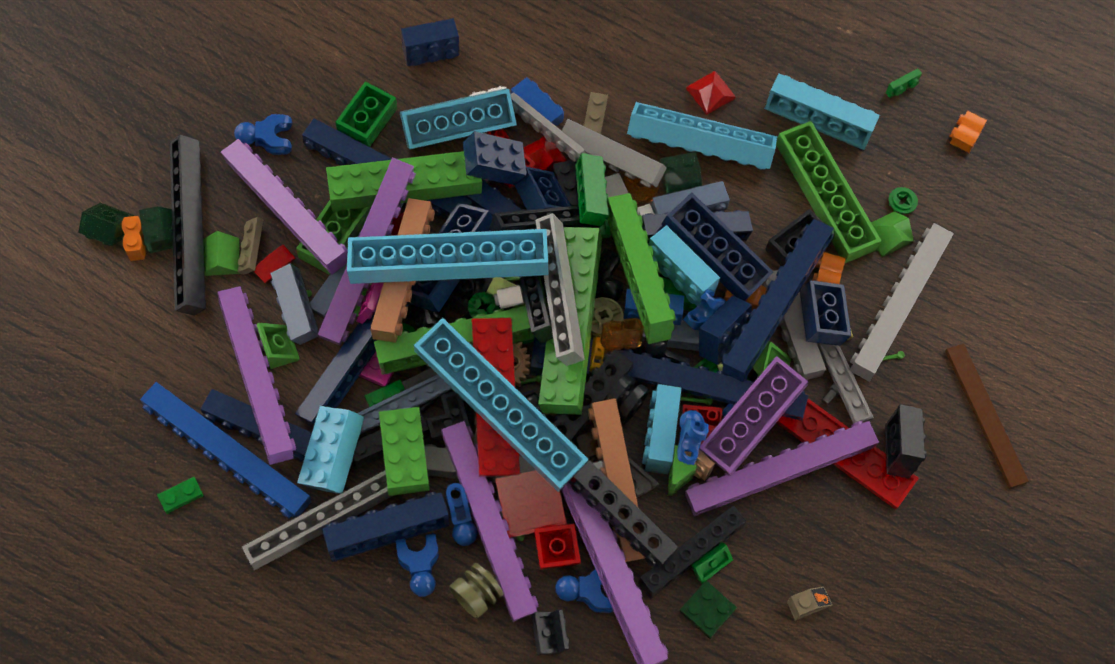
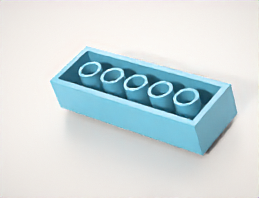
[765,74,880,150]
[400,88,517,149]

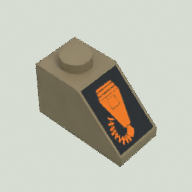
[787,587,832,621]

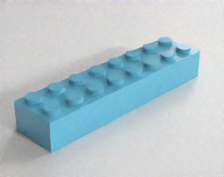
[627,102,777,169]

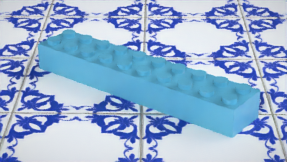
[347,229,549,284]
[414,318,589,492]

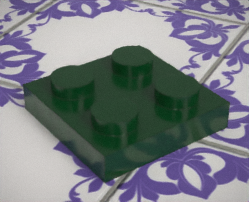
[679,580,737,639]

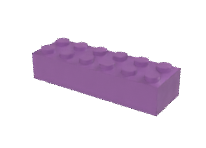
[699,356,808,476]

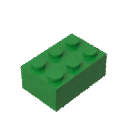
[335,81,397,147]

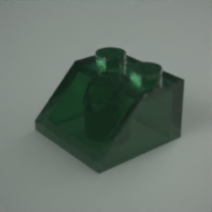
[659,152,702,195]
[78,202,134,246]
[139,206,173,253]

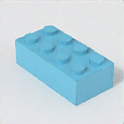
[648,225,720,306]
[642,384,681,474]
[297,406,364,494]

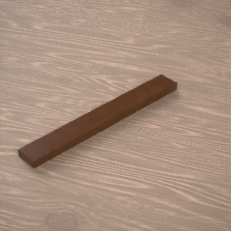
[945,343,1029,489]

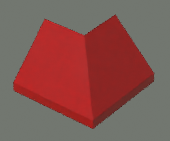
[686,71,736,115]
[523,136,567,172]
[534,524,581,569]

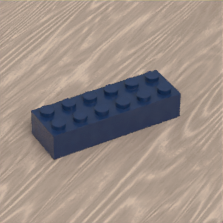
[661,192,774,301]
[407,203,493,313]
[322,492,449,562]

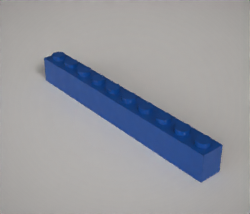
[140,382,312,519]

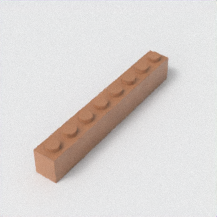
[371,198,435,343]
[588,398,645,562]

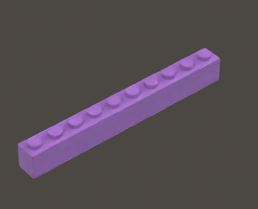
[221,139,348,275]
[318,157,416,346]
[218,286,296,465]
[441,421,539,622]
[685,421,879,516]
[561,482,668,664]

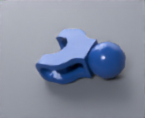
[234,114,292,155]
[683,289,726,330]
[677,410,709,465]
[445,483,478,546]
[396,533,439,597]
[555,569,614,613]

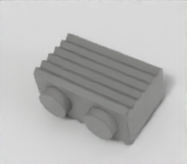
[494,285,525,309]

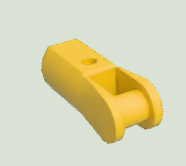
[589,337,606,372]

